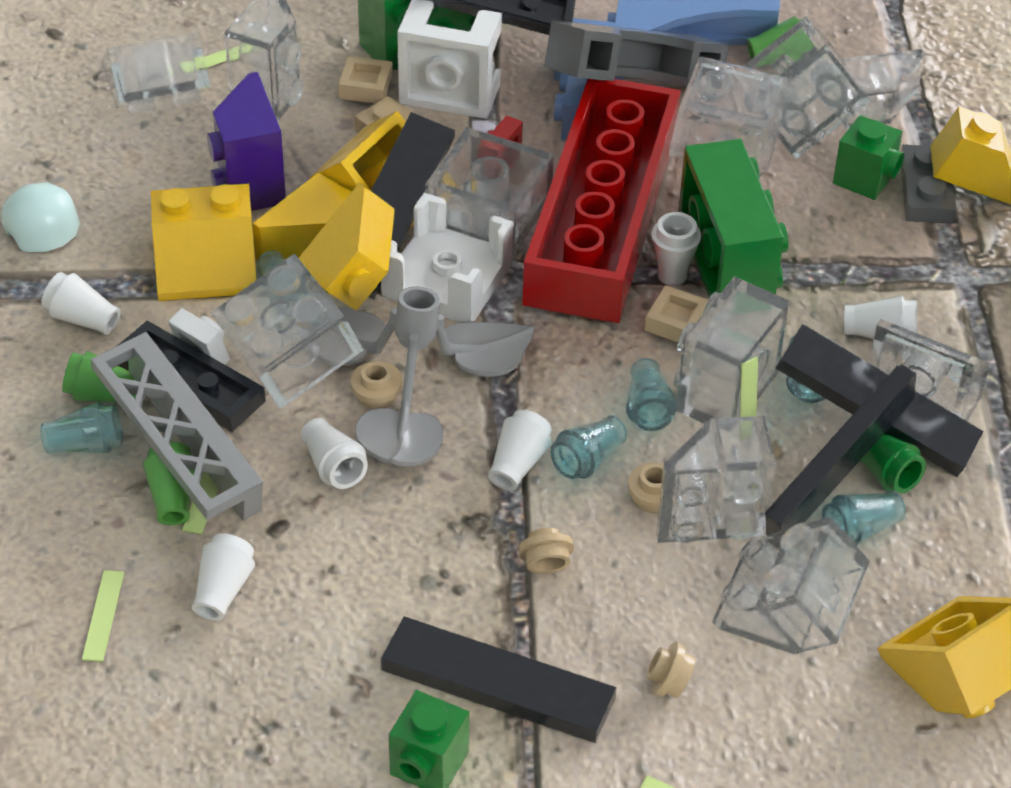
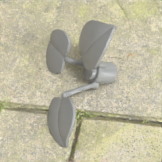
[301,286,534,467]

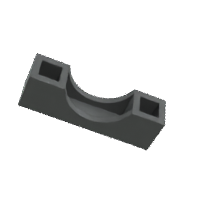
[544,20,729,90]

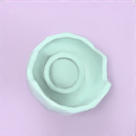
[0,182,80,252]

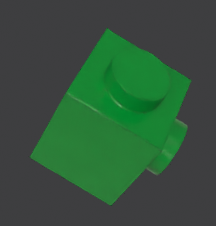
[832,115,904,200]
[389,690,469,788]

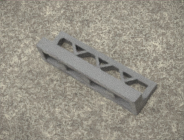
[91,332,263,521]

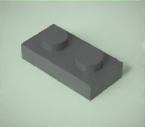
[901,144,956,224]

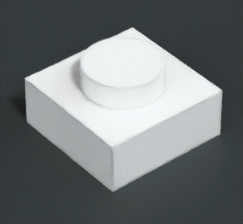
[168,308,230,365]

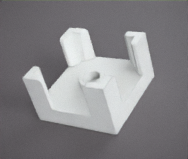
[398,0,502,119]
[381,192,513,323]

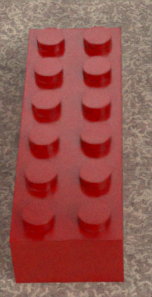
[522,79,681,324]

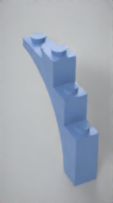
[554,0,780,141]

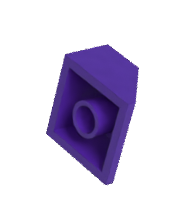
[207,71,286,211]

